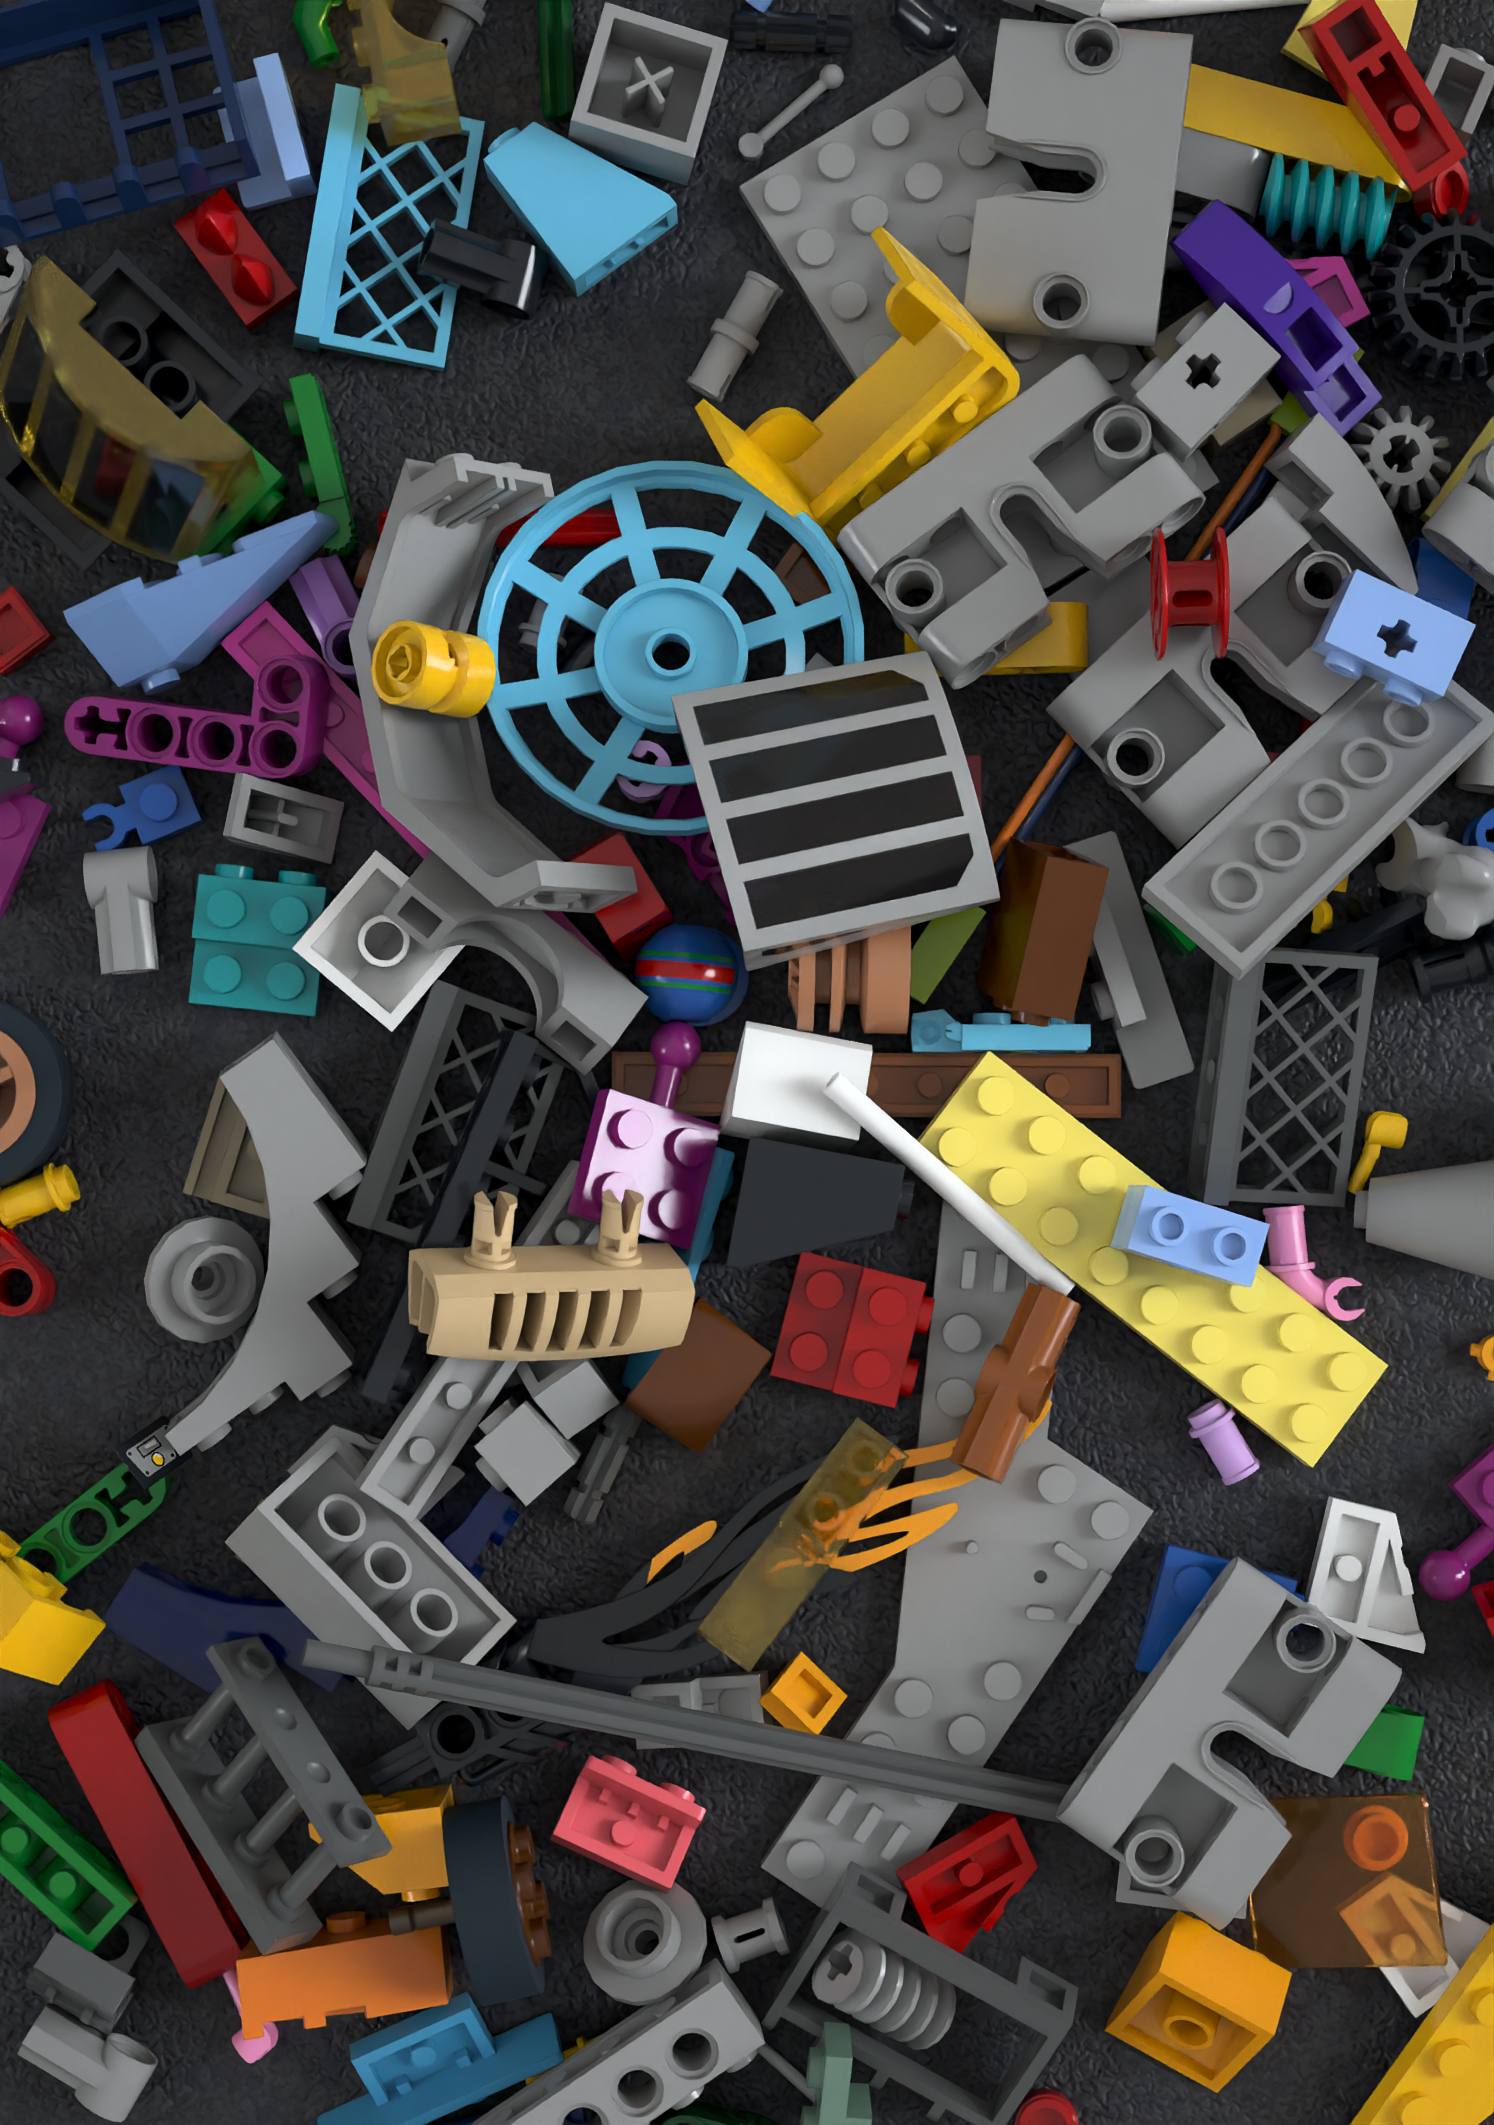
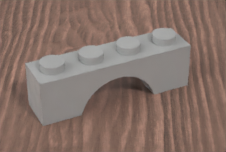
[382,851,648,1075]

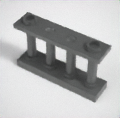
[133,1636,393,1955]

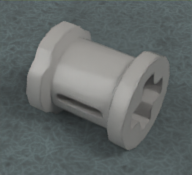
[711,1896,791,1974]

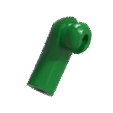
[292,0,343,68]

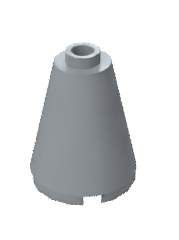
[1354,1160,1494,1281]

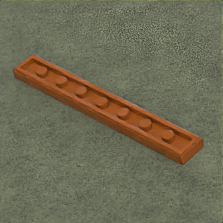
[612,1052,1121,1118]

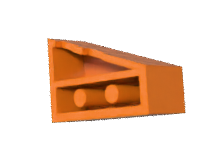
[236,1905,454,2041]

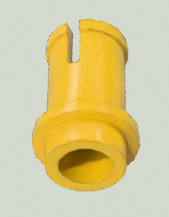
[0,1163,80,1229]

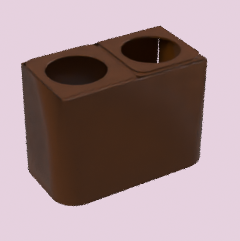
[623,1295,772,1454]

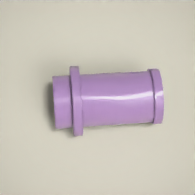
[1187,1399,1261,1485]

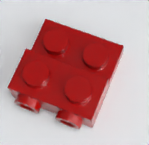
[770,1252,935,1408]

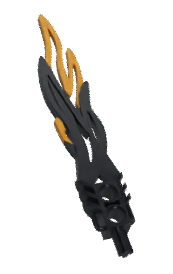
[367,1399,1052,1798]

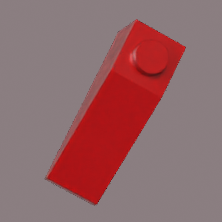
[1297,0,1468,192]

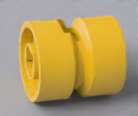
[371,620,496,718]

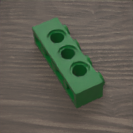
[0,1759,139,1952]

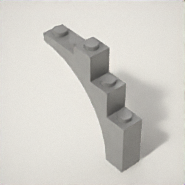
[164,1031,368,1456]

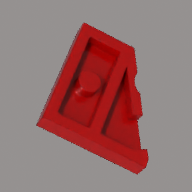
[895,1811,1038,1954]

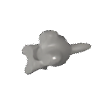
[1375,817,1494,940]

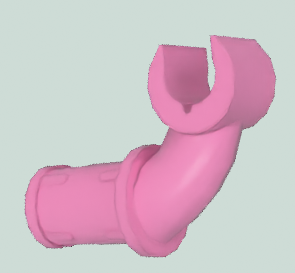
[1263,1205,1365,1321]

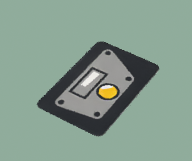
[116,1416,193,1489]

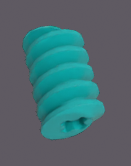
[1256,152,1398,261]

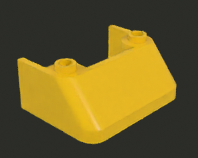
[694,225,1020,549]

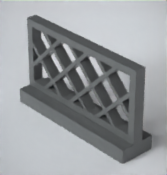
[1186,947,1379,1207]
[343,979,564,1248]

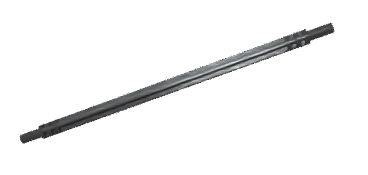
[300,1638,1071,1824]

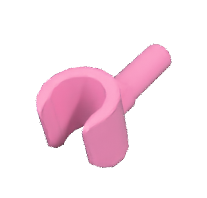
[222,1967,278,2063]

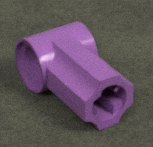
[288,554,360,686]

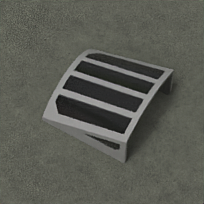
[671,650,1000,971]

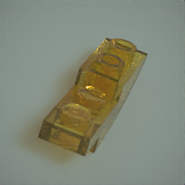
[697,1417,910,1672]

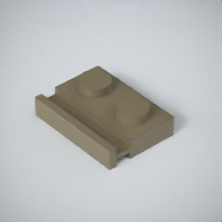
[182,1070,270,1220]

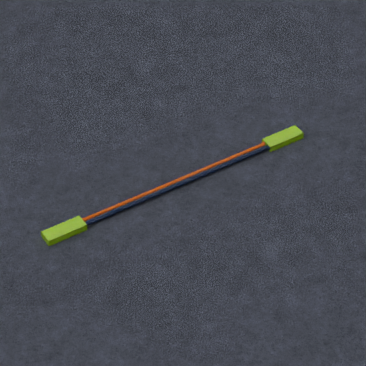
[910,348,1365,1005]

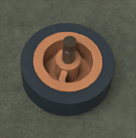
[0,1001,73,1186]

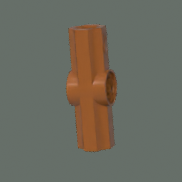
[949,1282,1081,1485]

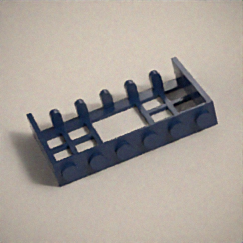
[0,0,261,249]

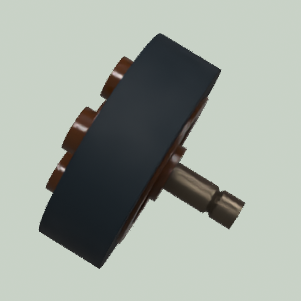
[388,1795,552,2007]

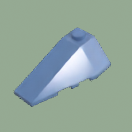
[63,510,340,695]

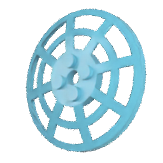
[477,461,864,836]

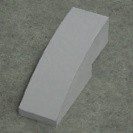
[1264,412,1419,596]

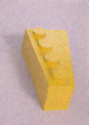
[0,1530,107,1686]

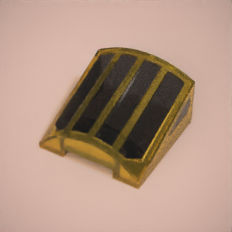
[0,254,264,566]

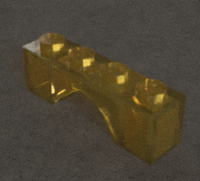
[347,0,463,146]

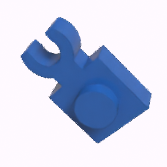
[82,765,206,851]

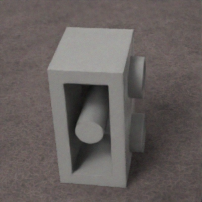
[474,1396,582,1506]

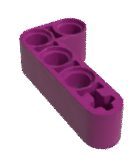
[64,655,329,778]

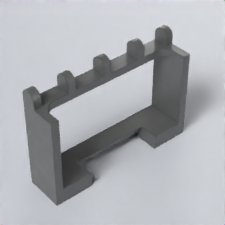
[760,1861,1079,2125]

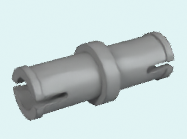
[686,271,783,403]

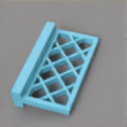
[292,83,485,372]

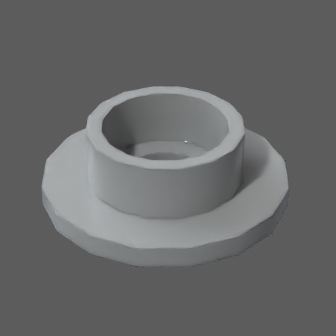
[144,1215,265,1343]
[583,1879,707,2006]

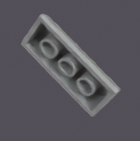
[225,1435,517,1730]

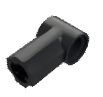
[416,218,551,321]

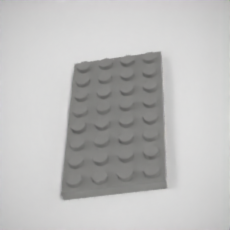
[739,56,1220,592]

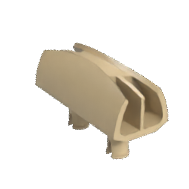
[408,1189,695,1361]

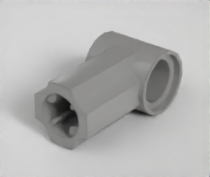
[83,846,159,976]
[17,2003,158,2122]

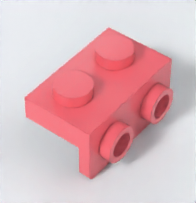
[550,1755,706,1894]

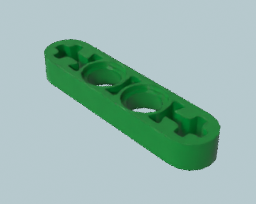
[15,1463,171,1585]

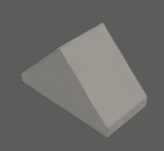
[223,773,344,864]

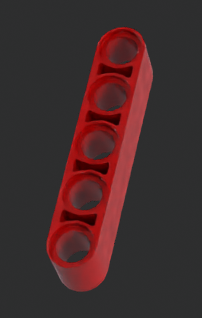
[47,1678,249,1990]

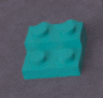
[188,864,332,1018]

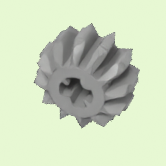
[1349,405,1451,514]

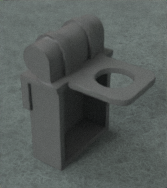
[26,1913,150,2036]

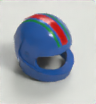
[633,922,749,1026]

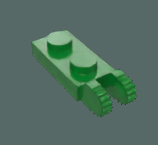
[283,373,359,560]

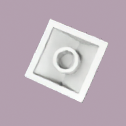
[292,850,465,1032]
[719,1021,873,1154]

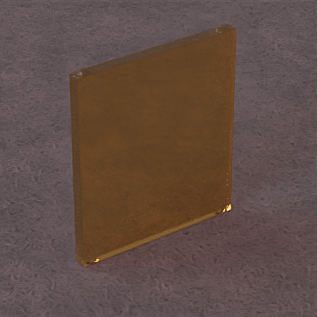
[1248,1793,1448,1968]

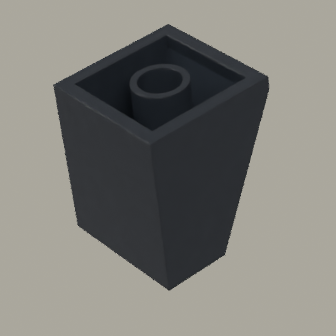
[726,1136,915,1268]

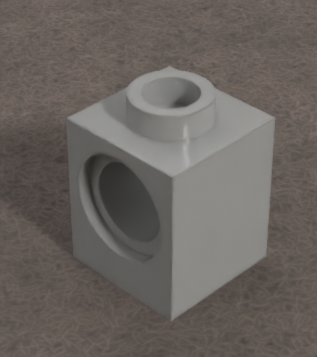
[515,1358,620,1440]

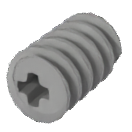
[812,1928,956,2050]

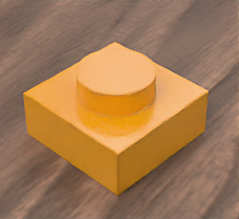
[758,1651,847,1735]

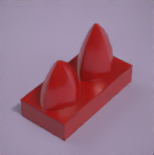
[173,188,301,331]

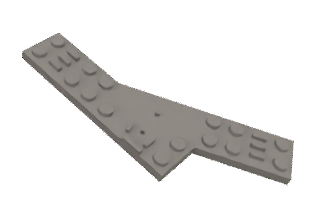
[761,1198,1153,1928]

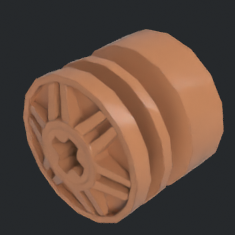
[788,898,911,1034]

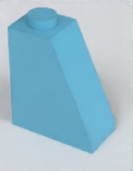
[483,122,678,297]

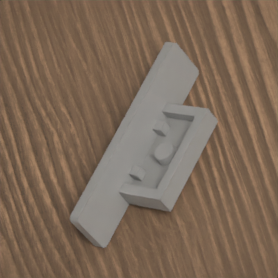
[1063,831,1194,1089]

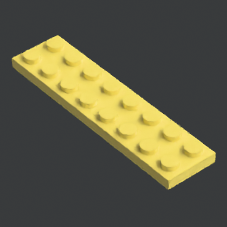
[917,1051,1388,1468]

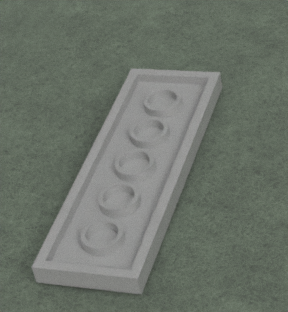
[1141,646,1494,981]

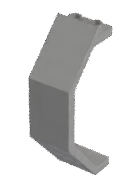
[348,453,638,913]

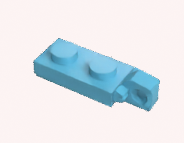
[911,1009,1091,1054]

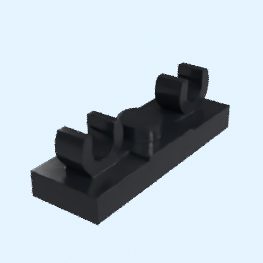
[1258,886,1427,1017]

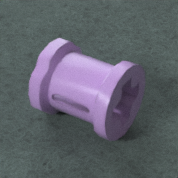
[616,740,672,804]

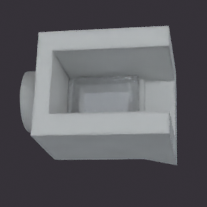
[1423,43,1494,147]

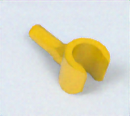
[1347,1111,1408,1195]

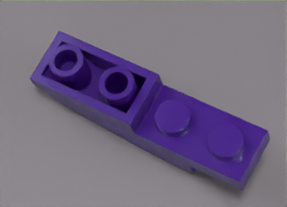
[1168,199,1383,437]

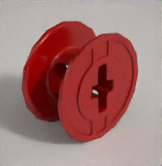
[1150,526,1230,661]

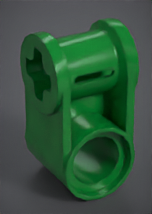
[1343,1704,1425,1780]

